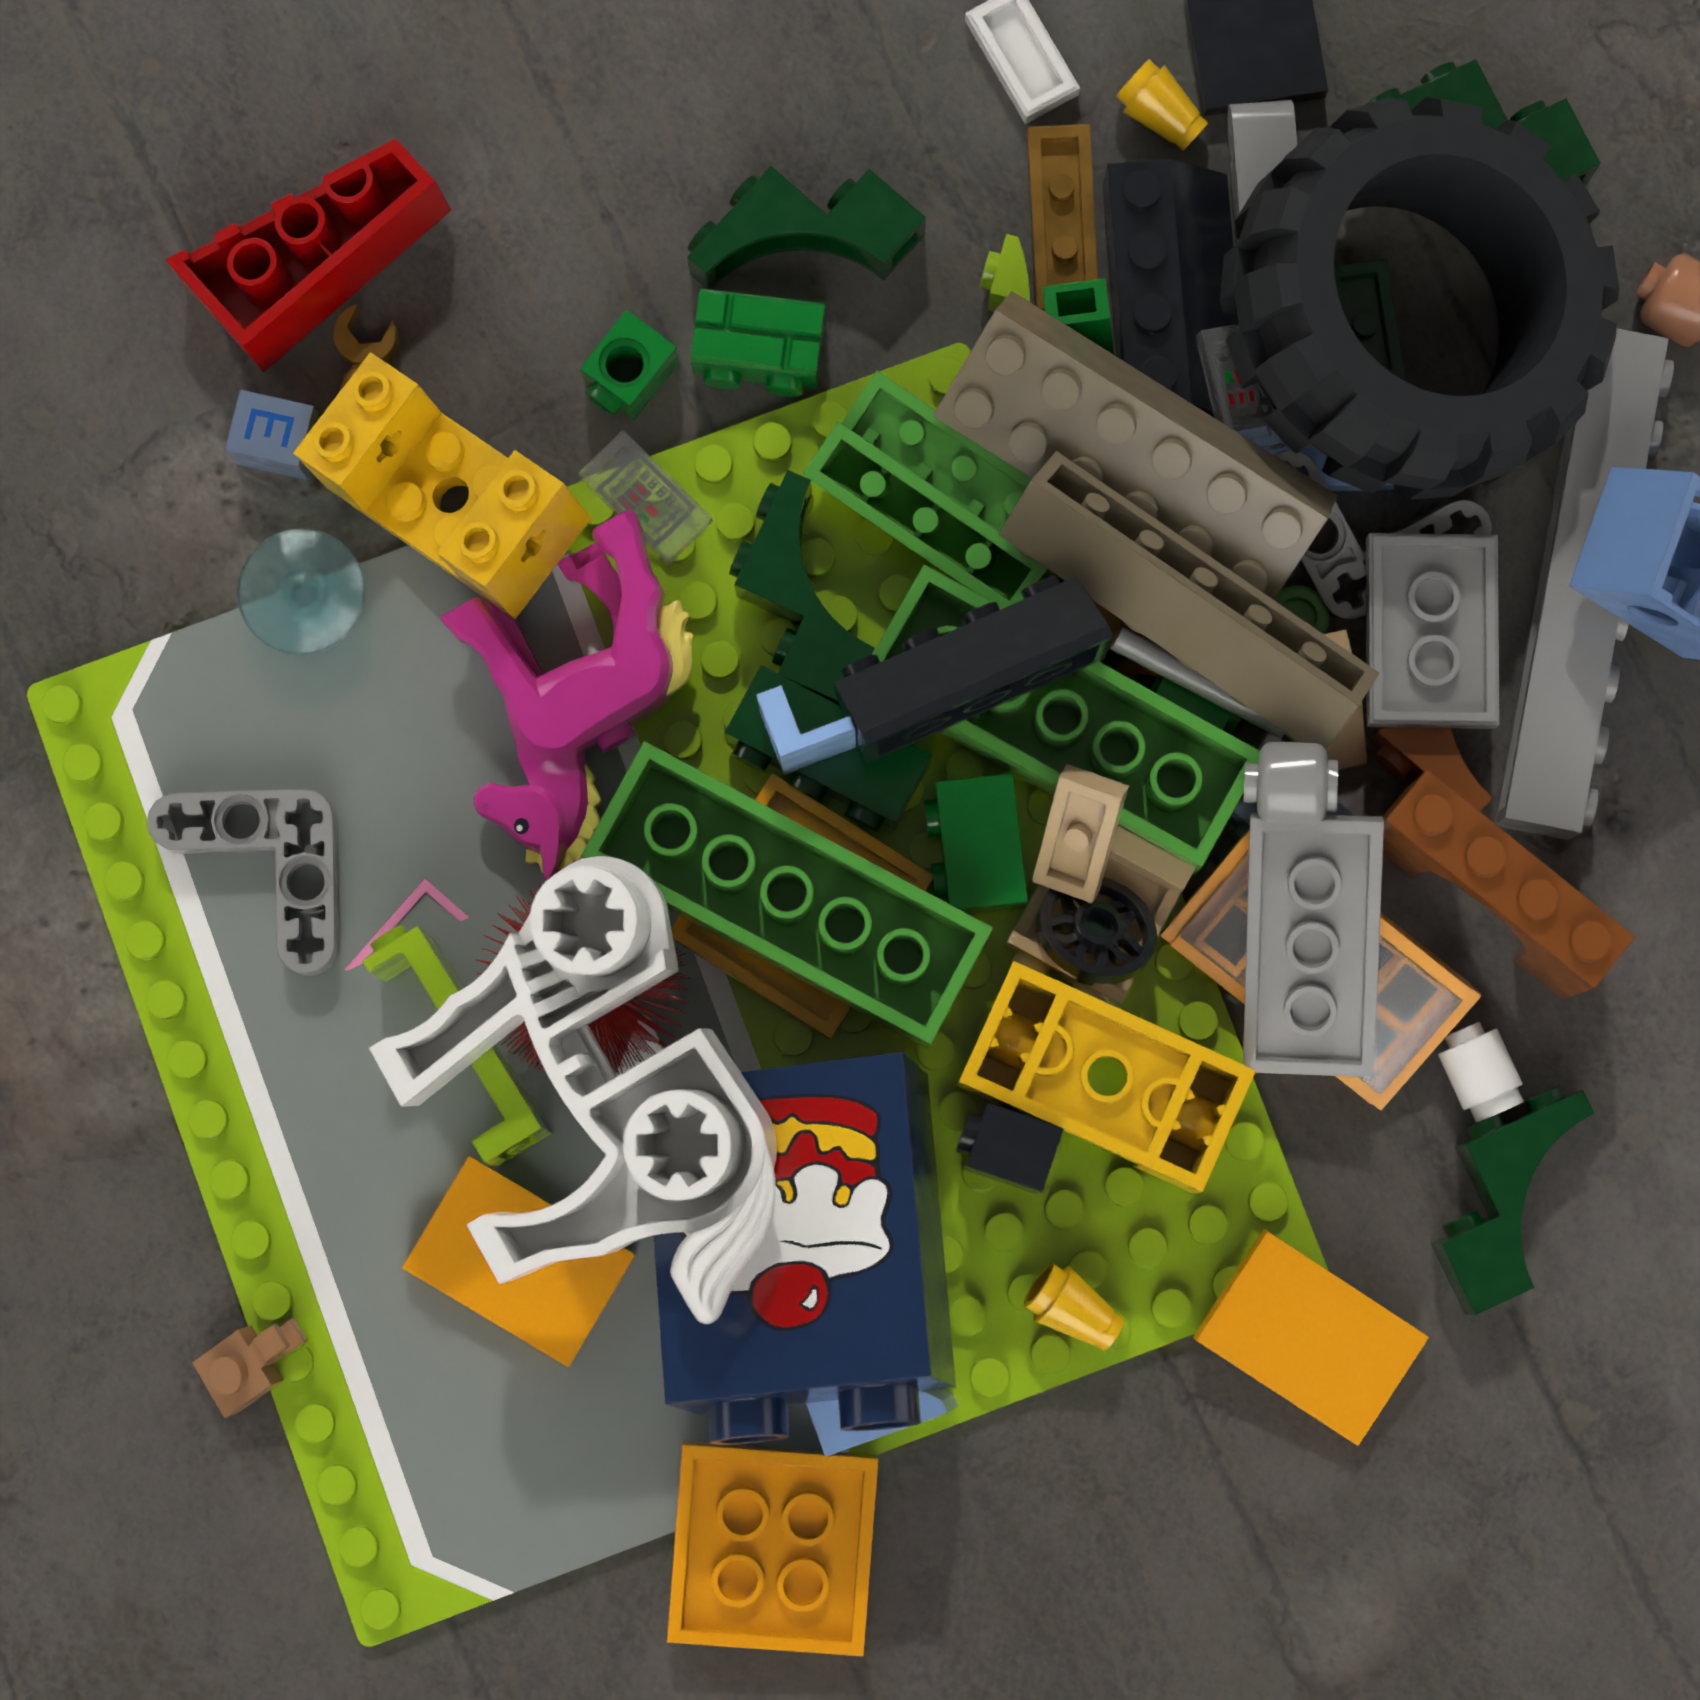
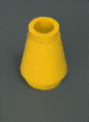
[1115,59,1208,151]
[1024,1263,1125,1351]

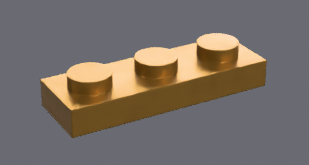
[1027,124,1098,311]

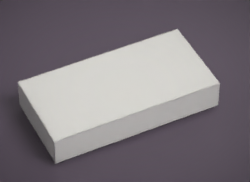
[965,0,1080,124]

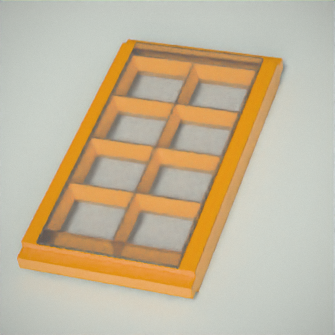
[1160,827,1481,1110]

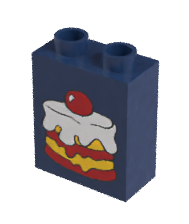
[654,1052,956,1444]

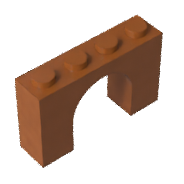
[1382,769,1636,1000]

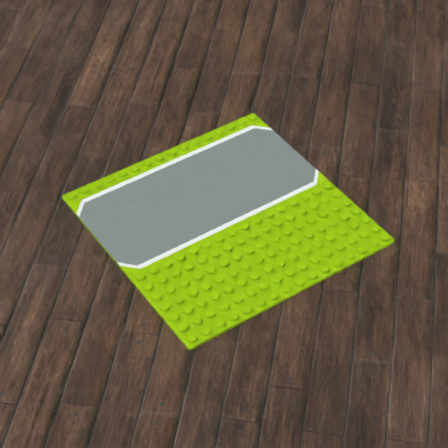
[27,343,1328,1647]

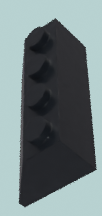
[1103,159,1248,421]
[834,575,1113,764]

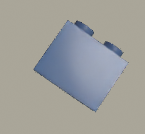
[1569,466,1700,660]

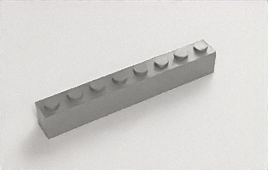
[1494,329,1674,840]

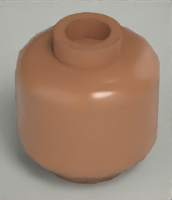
[1635,253,1700,348]

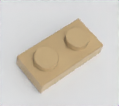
[1032,764,1129,903]

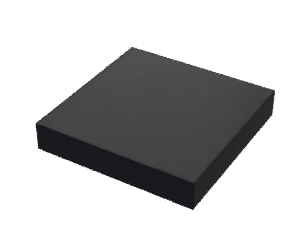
[1184,0,1329,116]

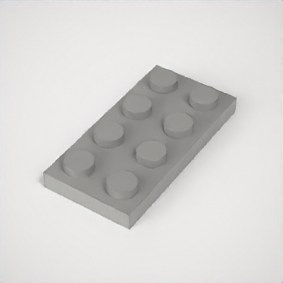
[1243,813,1384,1077]

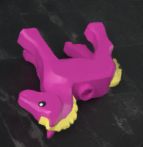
[440,509,693,880]

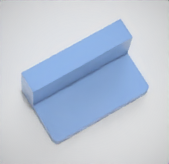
[756,685,856,775]

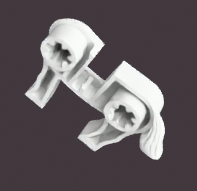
[369,856,777,1324]

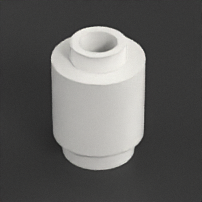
[1438,1021,1524,1122]

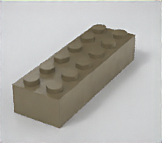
[933,291,1338,600]

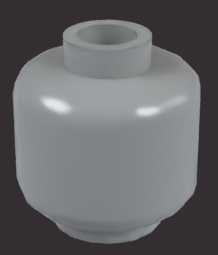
[1244,741,1338,824]

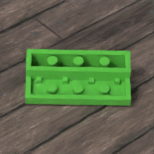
[802,371,1052,608]

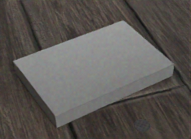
[1366,533,1499,729]

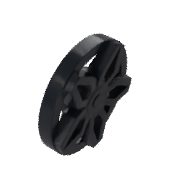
[1035,877,1157,986]

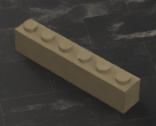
[998,451,1379,749]

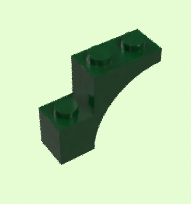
[1367,59,1601,185]
[687,166,926,290]
[729,470,875,706]
[1431,1085,1595,1315]

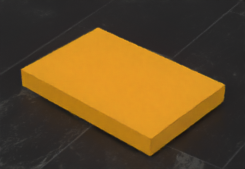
[402,1156,636,1368]
[1193,1229,1429,1446]

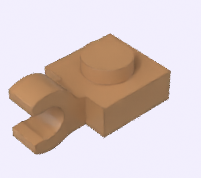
[192,1318,307,1418]

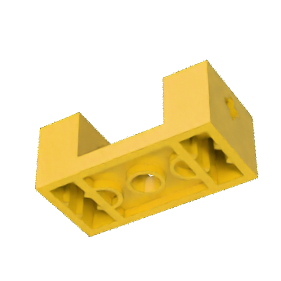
[293,352,591,619]
[957,961,1256,1194]

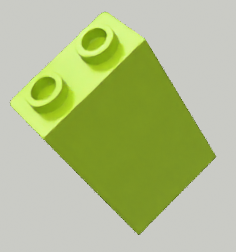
[362,925,553,1167]

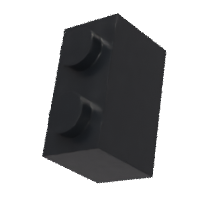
[956,1103,1064,1194]

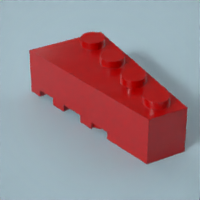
[165,138,452,373]

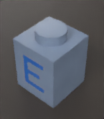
[225,390,321,481]

